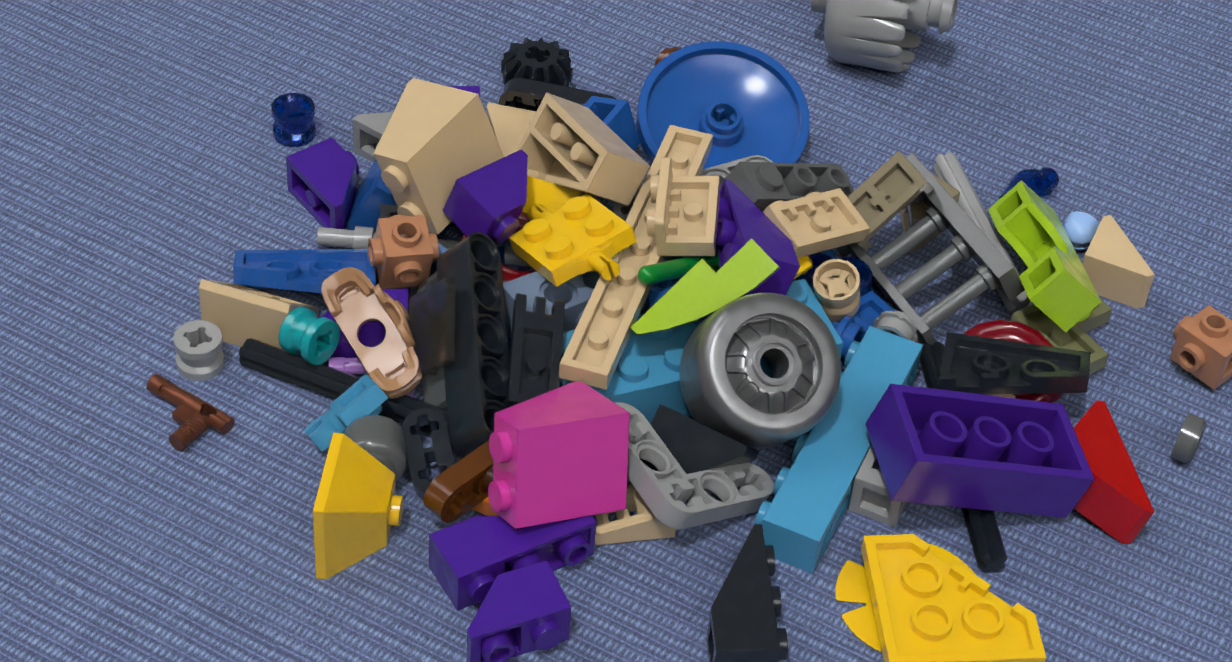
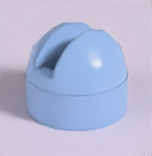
[1063,211,1099,251]

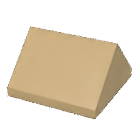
[199,279,320,349]

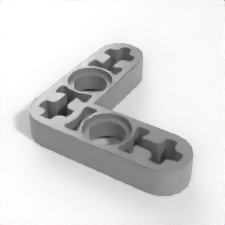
[615,402,774,529]

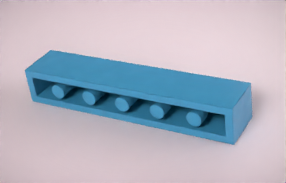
[754,326,923,574]

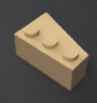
[515,92,650,206]

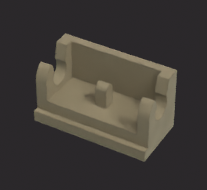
[847,151,934,250]

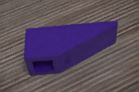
[716,179,800,295]
[429,516,597,611]

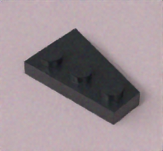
[938,332,1091,395]

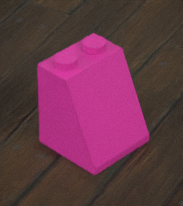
[488,381,630,529]

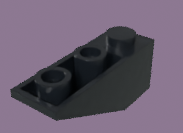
[706,524,788,662]

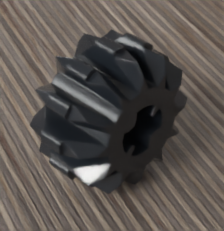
[501,37,573,100]

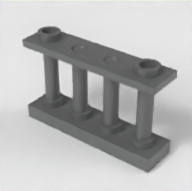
[836,152,1025,345]

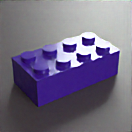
[865,383,1095,518]

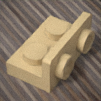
[763,188,870,258]

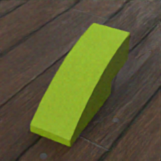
[630,238,780,335]

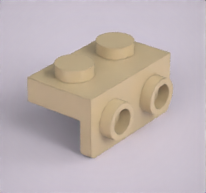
[646,157,720,256]

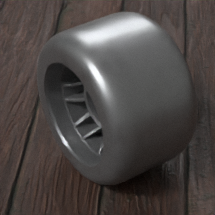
[679,293,841,449]

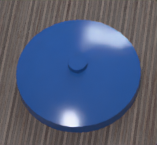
[636,41,810,169]

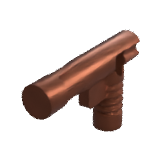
[146,374,235,451]

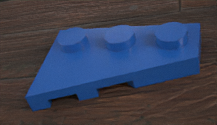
[233,249,376,293]

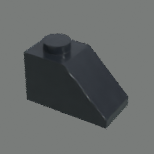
[640,404,759,474]

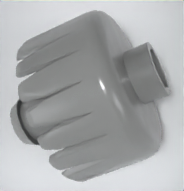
[811,0,959,73]

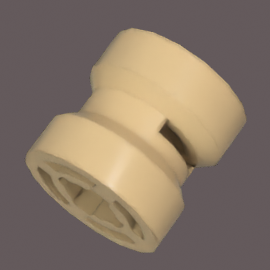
[813,259,861,322]

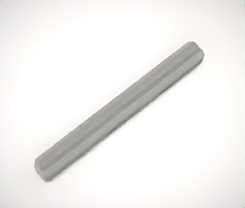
[933,152,1031,313]

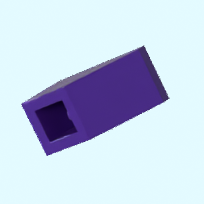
[466,560,571,662]

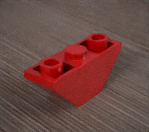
[1073,400,1154,544]

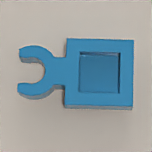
[304,374,388,452]

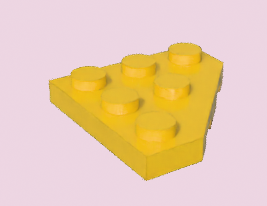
[861,534,1046,662]

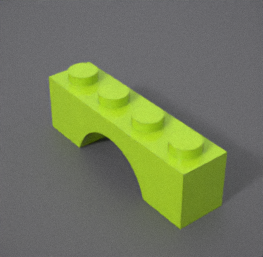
[988,180,1101,332]

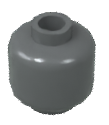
[344,415,407,483]

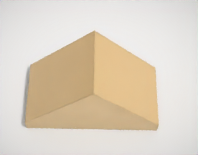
[1082,215,1155,309]

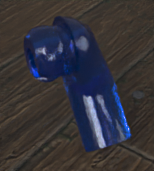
[999,167,1059,199]

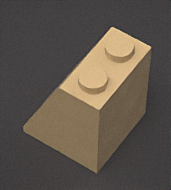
[373,78,504,234]

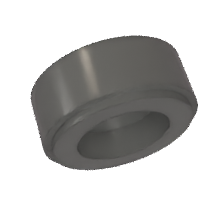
[1171,413,1207,464]

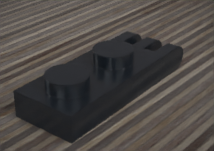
[505,293,565,409]

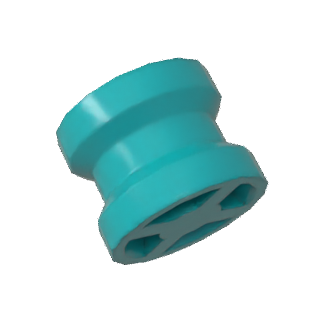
[278,306,340,365]

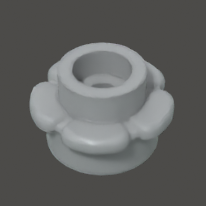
[873,311,918,342]

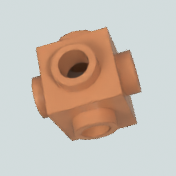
[368,214,439,289]
[1170,305,1232,390]

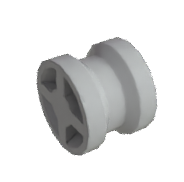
[173,320,225,381]

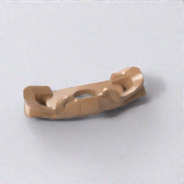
[321,267,422,399]

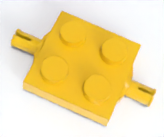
[508,194,637,287]

